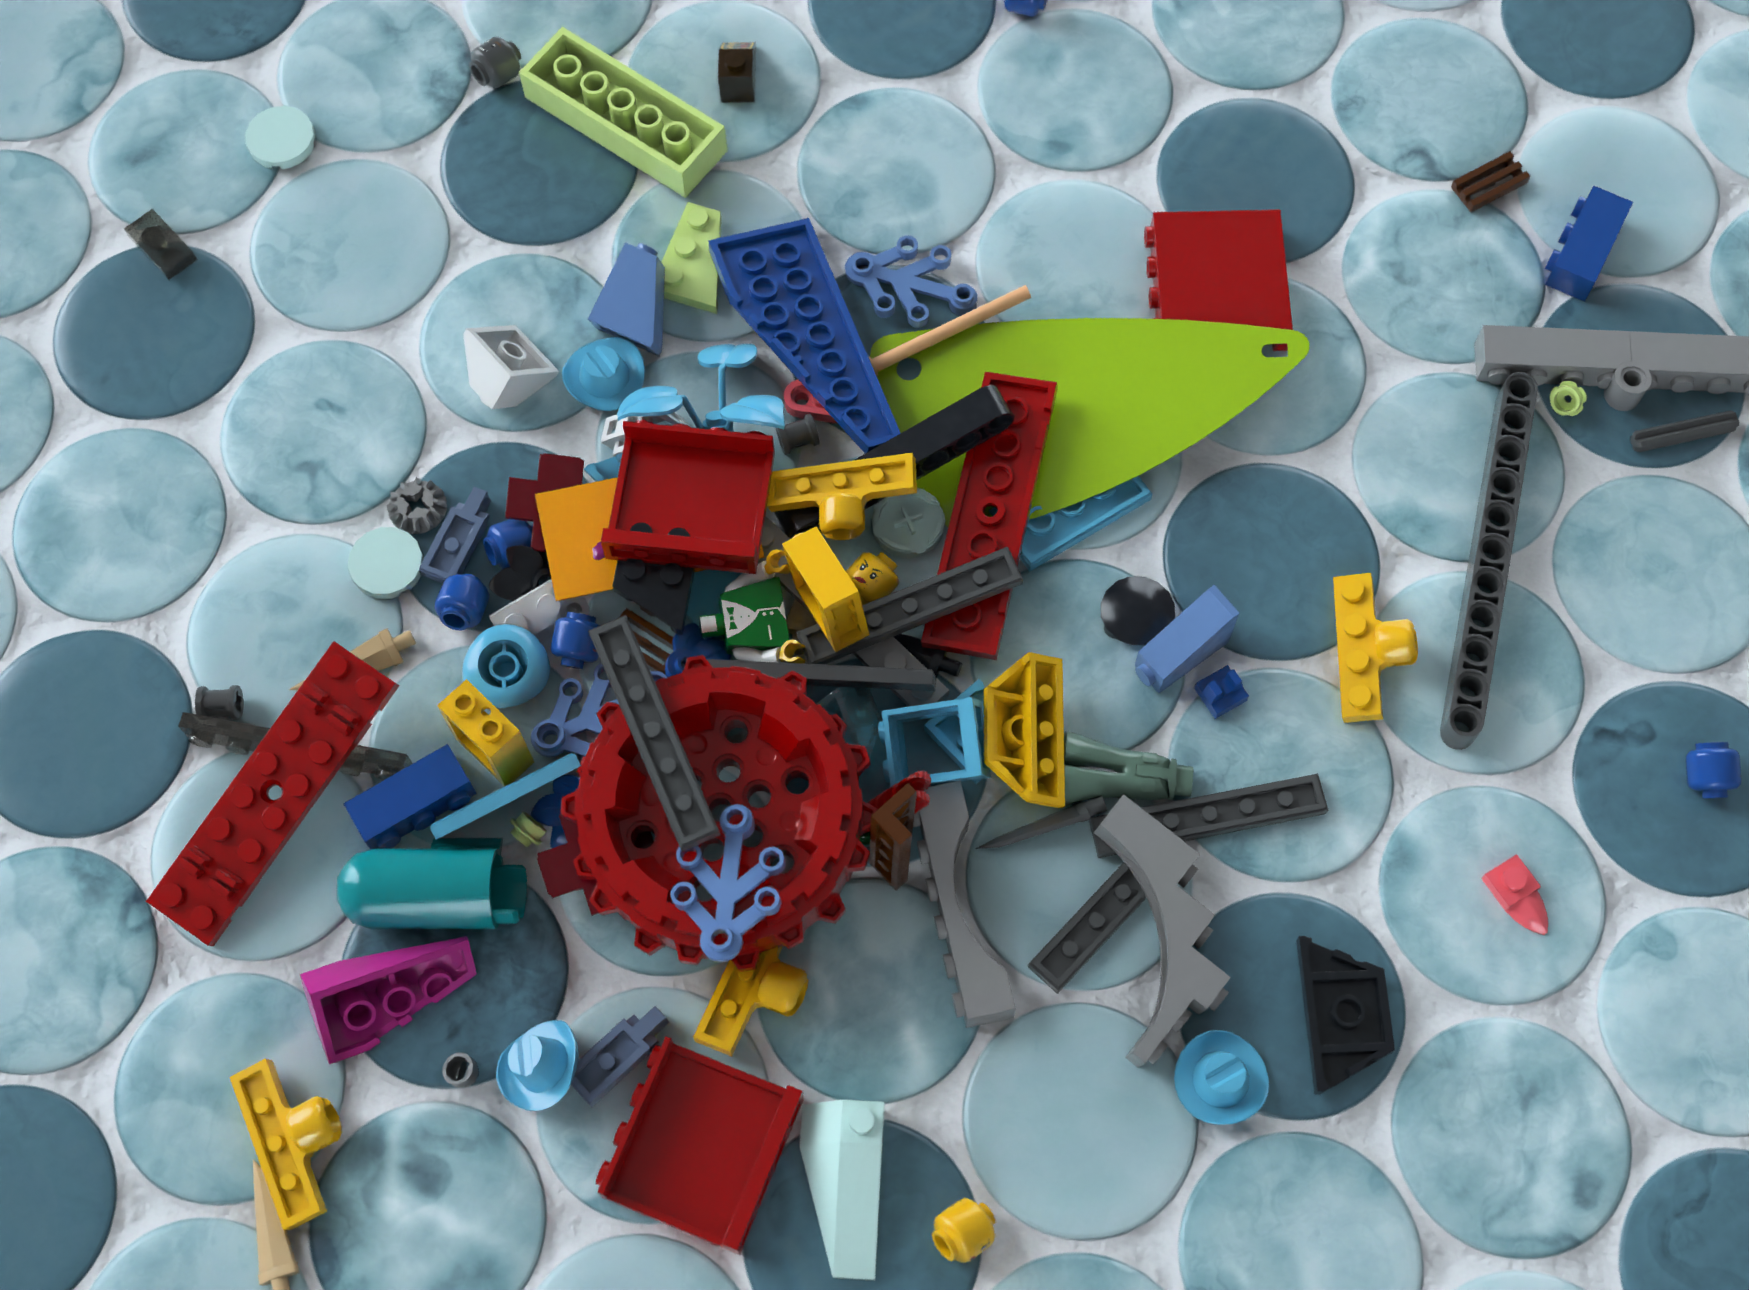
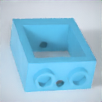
[878,697,991,787]

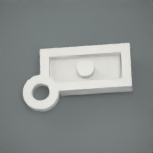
[489,579,589,635]

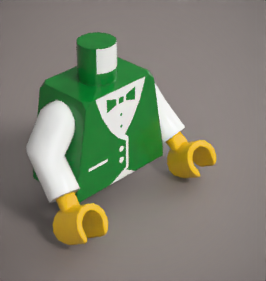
[699,549,806,664]

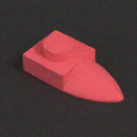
[1481,854,1548,935]

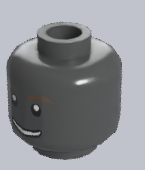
[469,37,521,89]

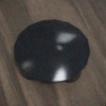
[1101,576,1175,645]

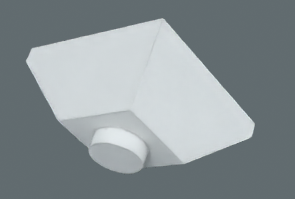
[463,325,559,409]

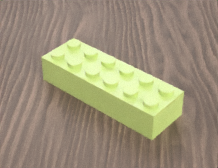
[519,27,728,198]

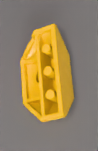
[984,652,1065,808]

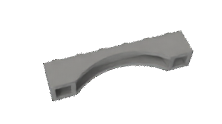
[913,780,1016,1028]

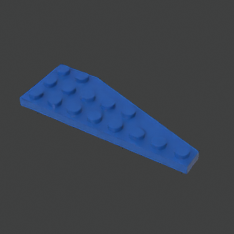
[708,218,901,453]

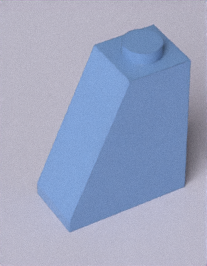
[588,242,665,356]
[1135,585,1239,693]

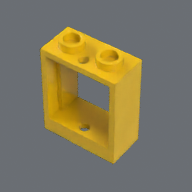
[782,527,870,652]
[437,679,535,787]

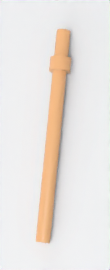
[868,285,1031,376]

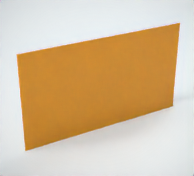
[535,477,765,601]

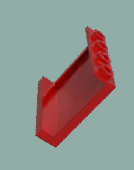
[1144,210,1293,351]
[601,420,775,574]
[595,1036,804,1255]

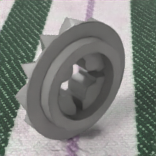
[386,477,447,534]

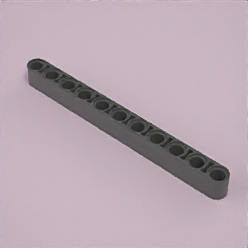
[1440,372,1538,750]

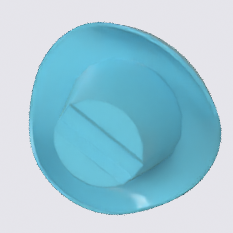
[562,337,645,411]
[462,624,550,708]
[496,1020,579,1111]
[1174,1030,1269,1125]

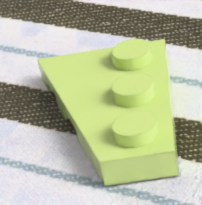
[661,202,721,314]

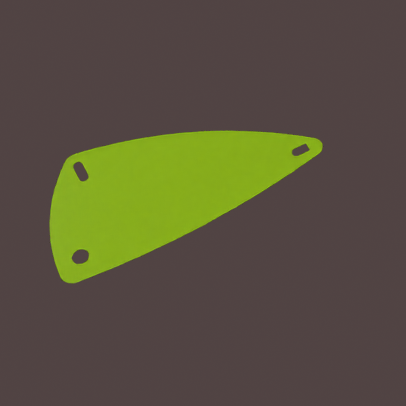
[870,318,1310,527]

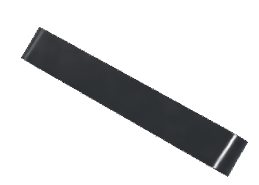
[774,385,1014,539]

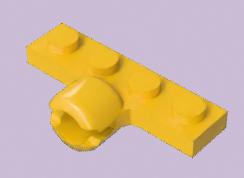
[767,453,917,541]
[1333,573,1418,723]
[693,946,808,1057]
[229,1058,342,1231]

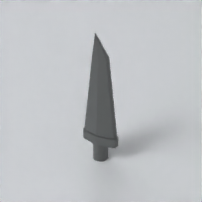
[975,796,1107,849]

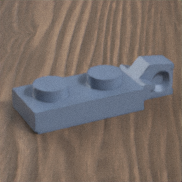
[419,487,491,584]
[571,1006,669,1107]

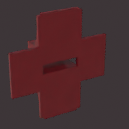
[505,453,584,552]
[537,815,654,916]

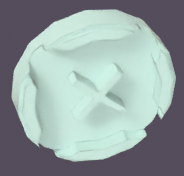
[245,106,316,169]
[871,488,945,559]
[348,527,424,599]

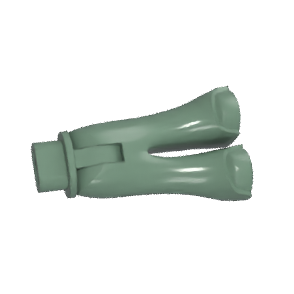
[1064,731,1193,805]

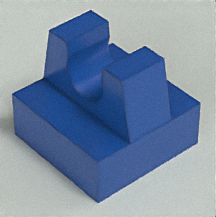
[1194,665,1249,719]

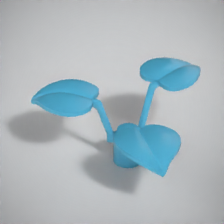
[617,344,785,432]

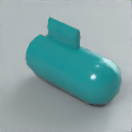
[337,838,527,929]

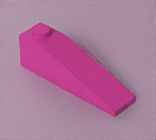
[300,936,477,1065]

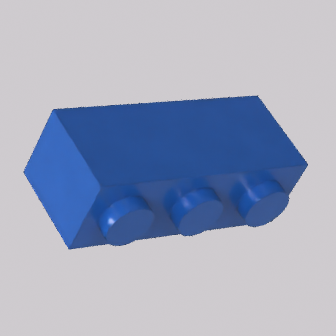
[1545,185,1633,302]
[343,744,477,849]

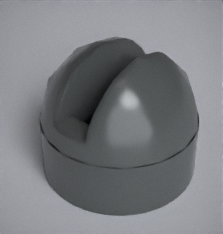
[442,1052,479,1088]

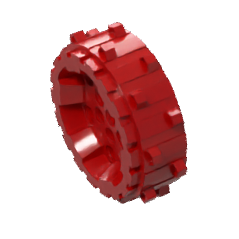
[561,655,877,972]

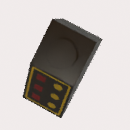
[718,42,756,102]

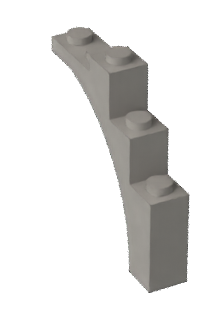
[1094,794,1231,1068]

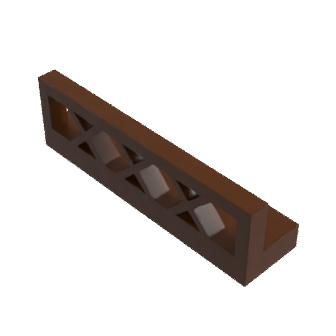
[869,783,916,891]

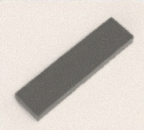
[1028,862,1146,994]

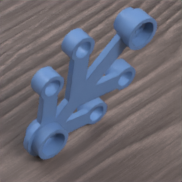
[845,235,977,328]
[531,663,668,757]
[671,804,786,962]

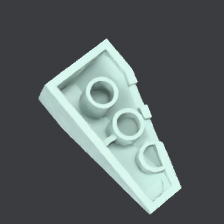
[799,1100,884,1281]

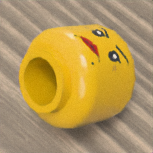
[846,552,899,605]
[932,1198,996,1263]

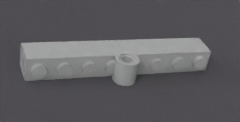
[1474,325,1749,411]

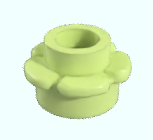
[1550,381,1587,416]
[510,811,547,847]

